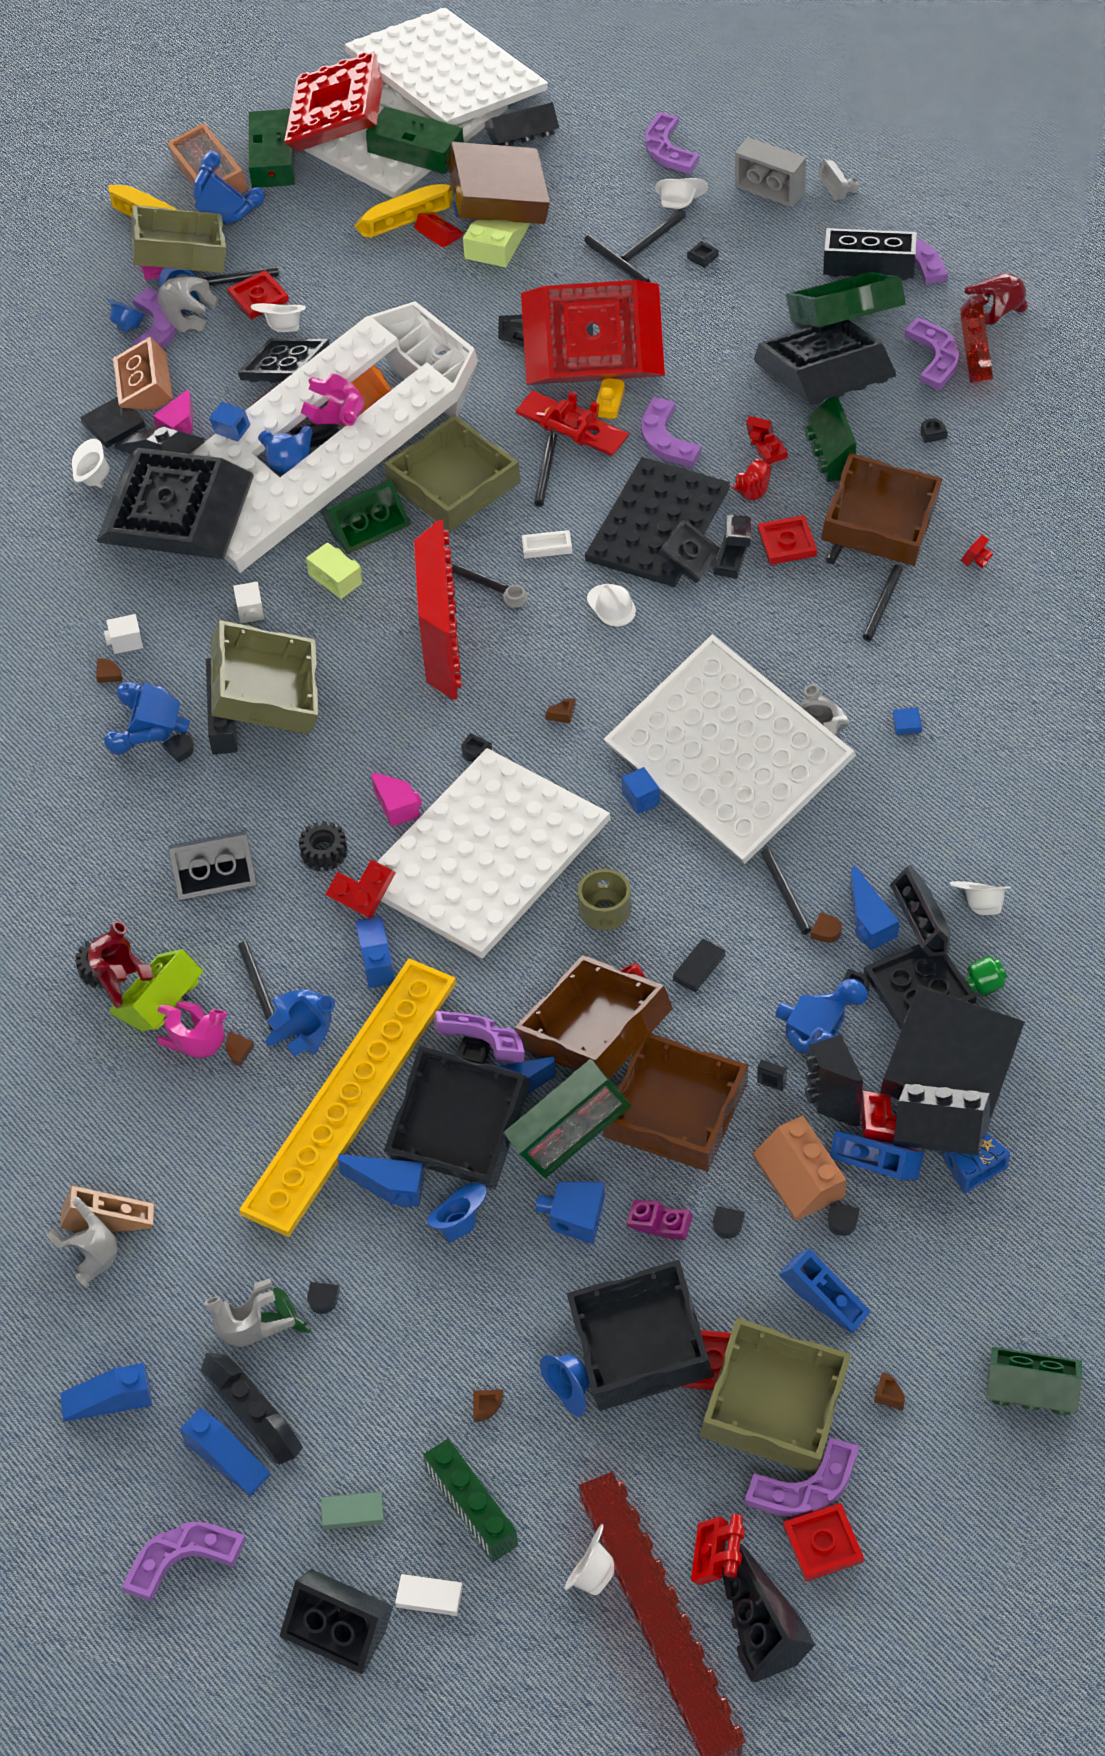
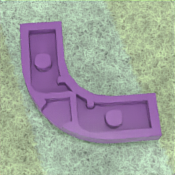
[646,111,699,174]
[915,239,948,285]
[132,287,177,349]
[905,317,959,390]
[641,397,702,468]
[434,1011,525,1064]
[745,1438,859,1517]
[122,1522,246,1602]

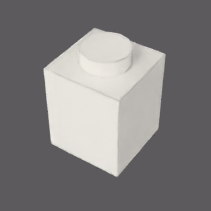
[233,582,264,624]
[104,614,143,654]

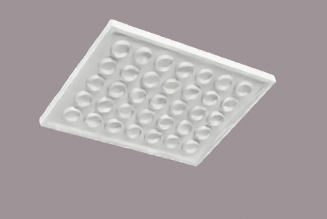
[345,8,548,125]
[304,80,508,198]
[604,634,856,864]
[358,748,611,959]

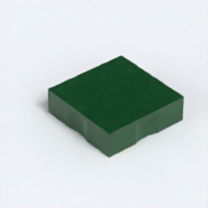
[786,272,906,327]

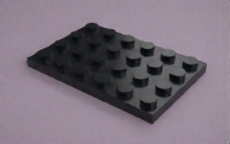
[585,457,730,587]

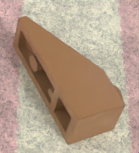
[60,1186,154,1232]

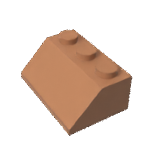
[113,336,173,410]
[753,1115,846,1221]

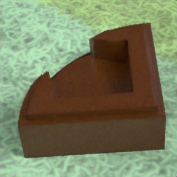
[96,658,122,683]
[545,698,576,723]
[226,1032,254,1067]
[874,1372,905,1410]
[473,1389,504,1422]

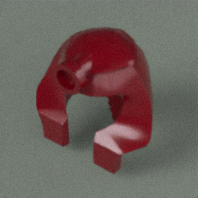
[964,273,1028,326]
[88,921,154,1008]

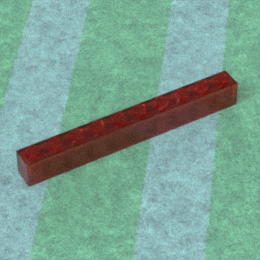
[579,1471,746,1756]

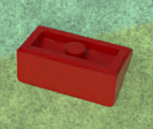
[414,212,463,248]

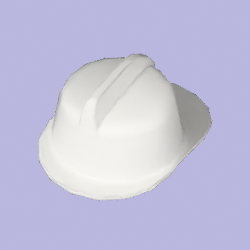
[655,178,708,210]
[251,303,306,332]
[72,439,110,488]
[587,584,636,627]
[950,881,1011,915]
[564,1524,614,1595]

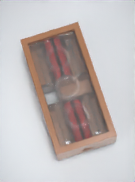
[167,123,249,194]

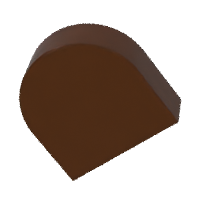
[811,912,842,943]

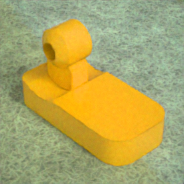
[596,378,625,419]

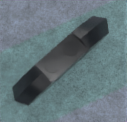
[890,865,950,956]
[200,1353,303,1465]

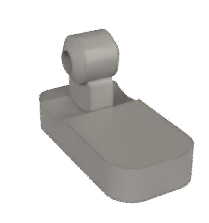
[819,160,860,201]

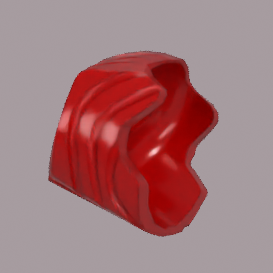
[731,459,771,501]

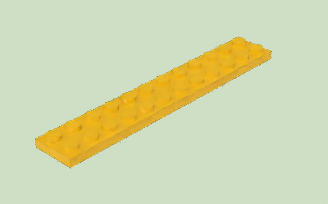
[239,958,456,1238]

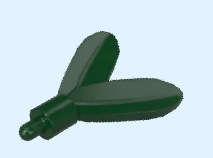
[261,1287,311,1333]

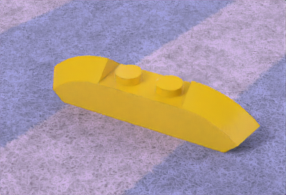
[354,184,454,238]
[108,185,178,217]

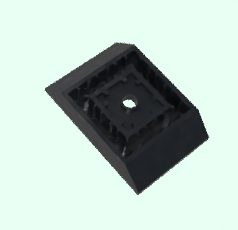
[754,320,896,404]
[96,448,254,560]

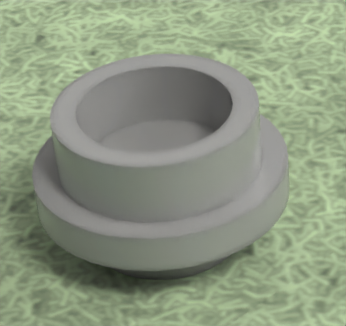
[503,585,528,608]

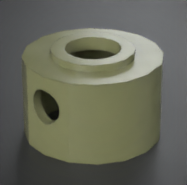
[577,869,632,930]

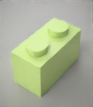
[306,542,362,599]

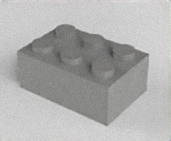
[735,137,806,207]

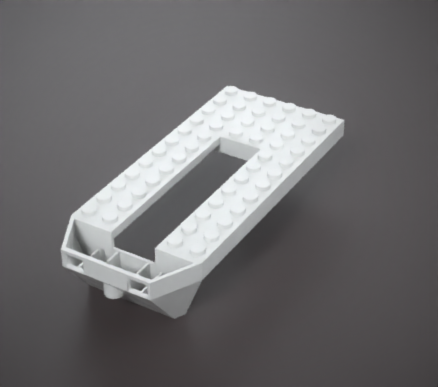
[162,301,478,573]

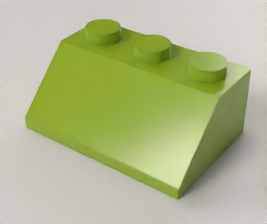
[109,949,204,1031]

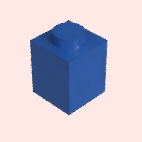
[209,401,251,442]
[621,767,660,814]

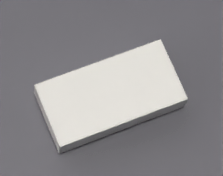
[521,530,572,559]
[395,1574,463,1616]

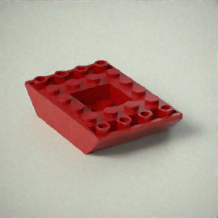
[285,51,383,152]
[521,280,665,385]
[414,520,462,699]

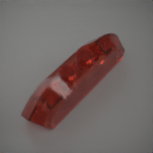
[960,297,993,383]

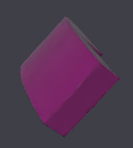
[626,1200,693,1240]

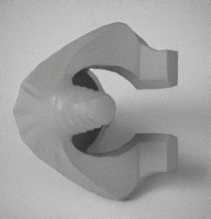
[158,276,219,333]
[800,684,849,736]
[46,1197,118,1289]
[204,1278,295,1347]

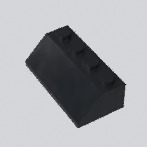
[823,228,917,280]

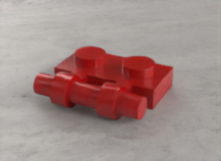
[691,1514,745,1585]

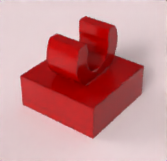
[746,416,774,445]
[756,433,788,464]
[960,534,994,568]

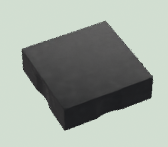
[880,985,1025,1119]
[384,1045,531,1189]
[566,1259,714,1411]

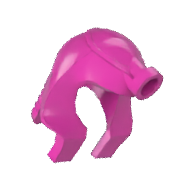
[300,373,364,426]
[157,1001,227,1059]

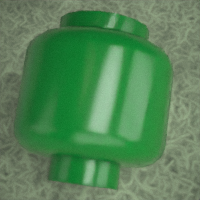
[965,956,1008,996]

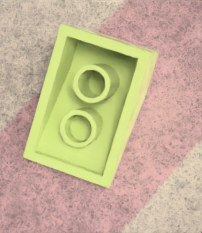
[463,219,530,268]

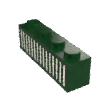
[423,1438,518,1562]

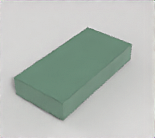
[321,1491,384,1530]

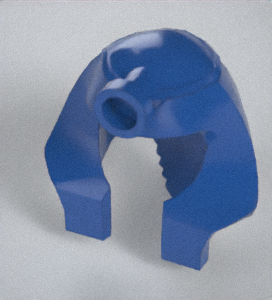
[258,426,313,475]
[265,989,335,1057]

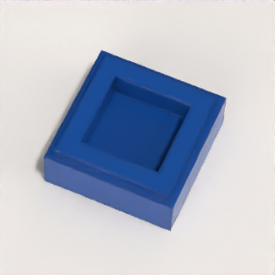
[893,708,922,735]

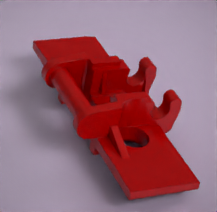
[516,390,629,456]

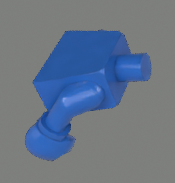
[193,151,265,224]
[104,682,190,755]
[775,979,868,1054]

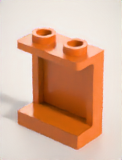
[327,365,393,427]

